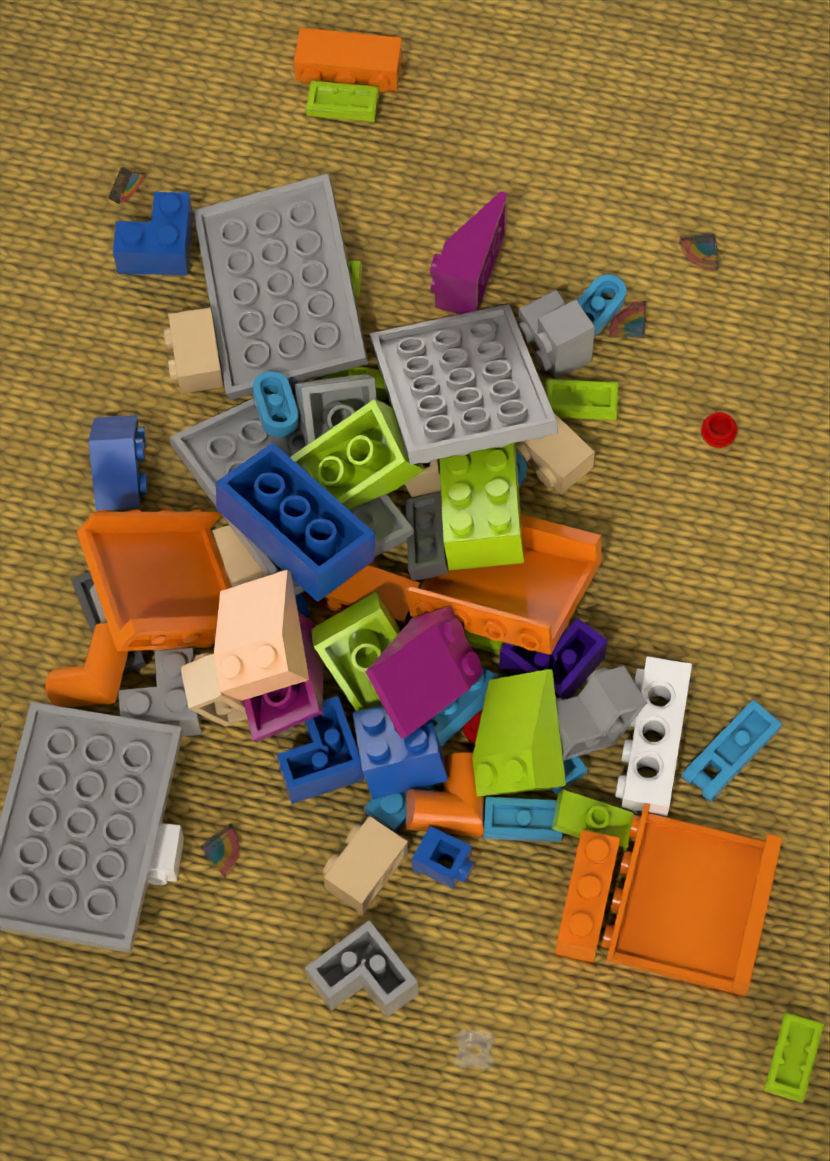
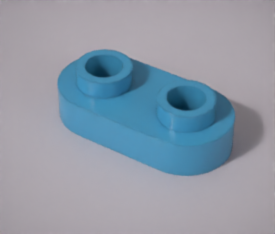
[577,275,626,336]
[253,371,298,437]

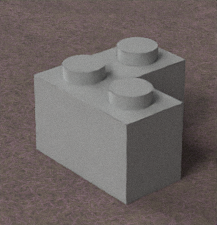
[518,290,595,379]
[119,648,202,737]
[556,666,647,761]
[305,920,418,1018]

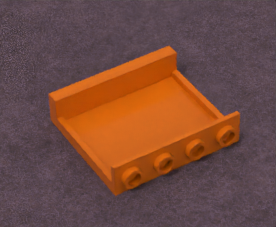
[77,509,231,651]
[407,514,602,655]
[601,804,782,997]

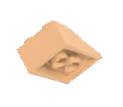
[214,570,309,701]

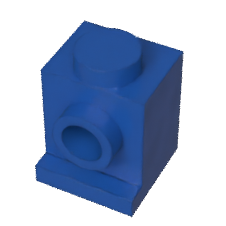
[412,826,475,889]

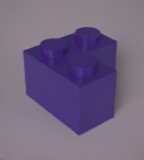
[499,618,608,700]

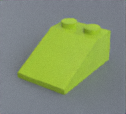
[290,399,425,510]
[311,591,401,712]
[472,670,566,797]

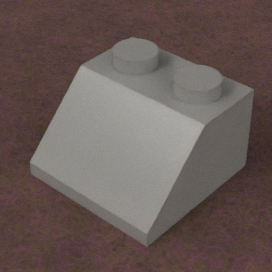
[295,374,377,446]

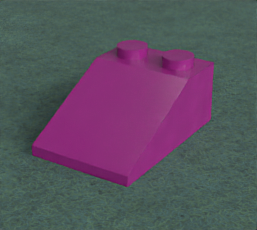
[430,191,508,314]
[365,606,484,738]
[243,612,323,742]

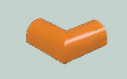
[45,623,129,707]
[406,752,484,837]

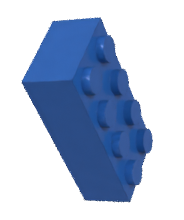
[216,442,375,602]

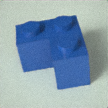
[113,192,193,276]
[88,415,148,511]
[277,696,364,804]
[353,705,448,799]

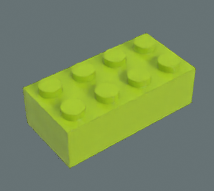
[439,443,524,571]

